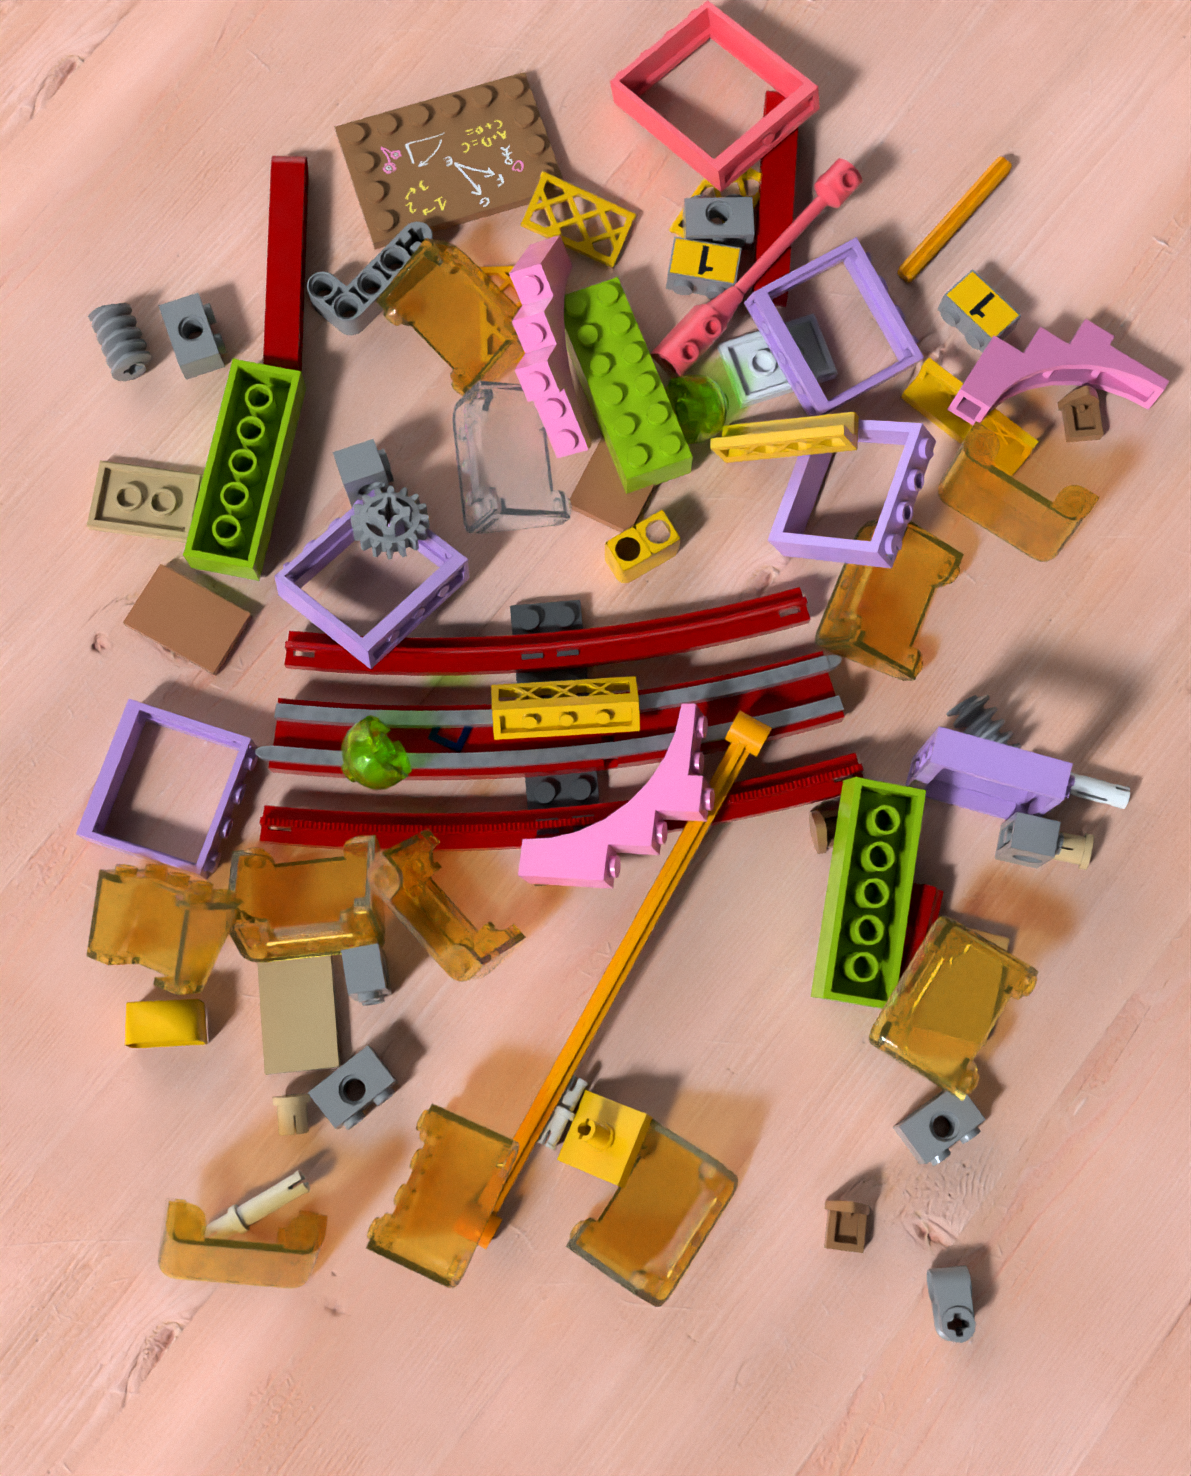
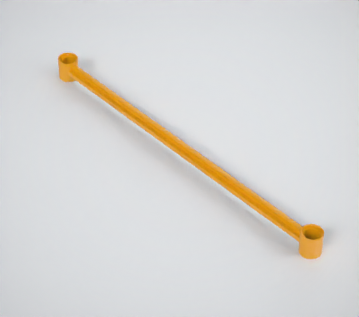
[453,711,772,1250]

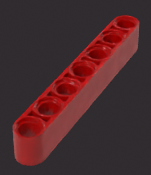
[752,90,798,307]
[263,156,309,373]

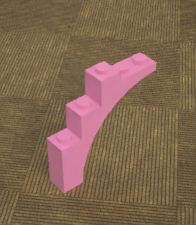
[509,235,592,458]
[947,319,1169,427]
[518,704,715,889]

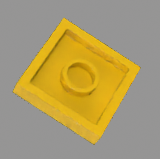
[557,1090,653,1188]

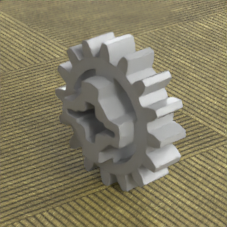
[351,485,430,559]

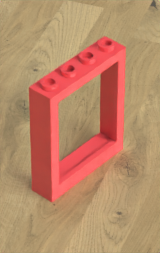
[610,0,820,192]

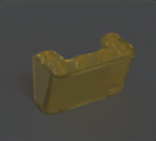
[86,864,243,995]
[366,1103,519,1289]

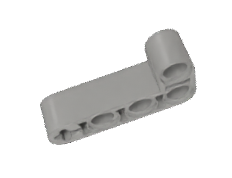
[307,221,435,335]

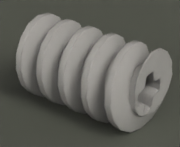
[88,303,152,381]
[946,695,1021,749]

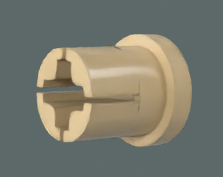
[1053,832,1094,870]
[272,1094,311,1136]

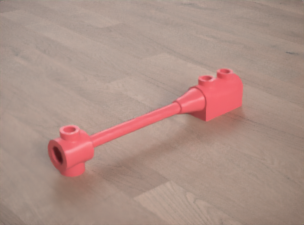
[650,158,862,379]

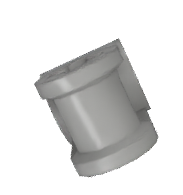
[927,1265,976,1343]

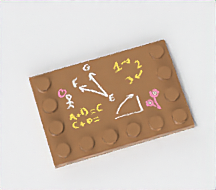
[335,72,564,250]

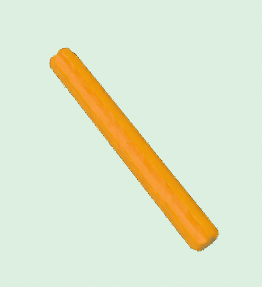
[897,156,1012,283]

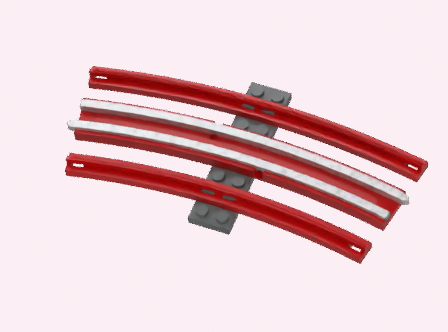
[255,587,864,886]

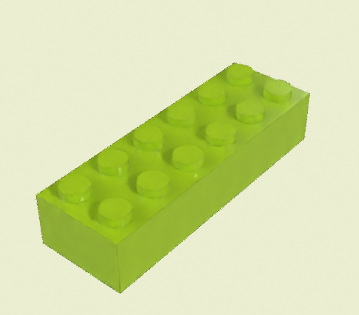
[564,277,693,494]
[183,359,306,581]
[810,777,926,1010]

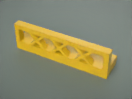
[901,357,1039,481]
[710,412,859,463]
[491,676,640,740]

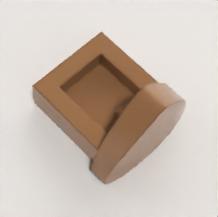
[1057,385,1104,443]
[809,809,839,854]
[824,1200,870,1253]

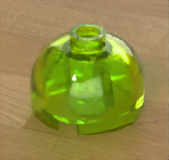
[666,374,729,444]
[341,715,412,790]

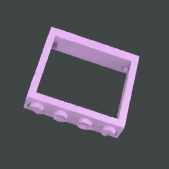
[744,237,924,417]
[768,419,936,568]
[274,489,469,669]
[76,699,258,880]
[905,726,1075,820]

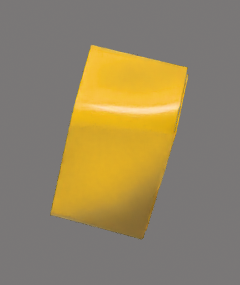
[604,510,681,583]
[125,999,208,1048]

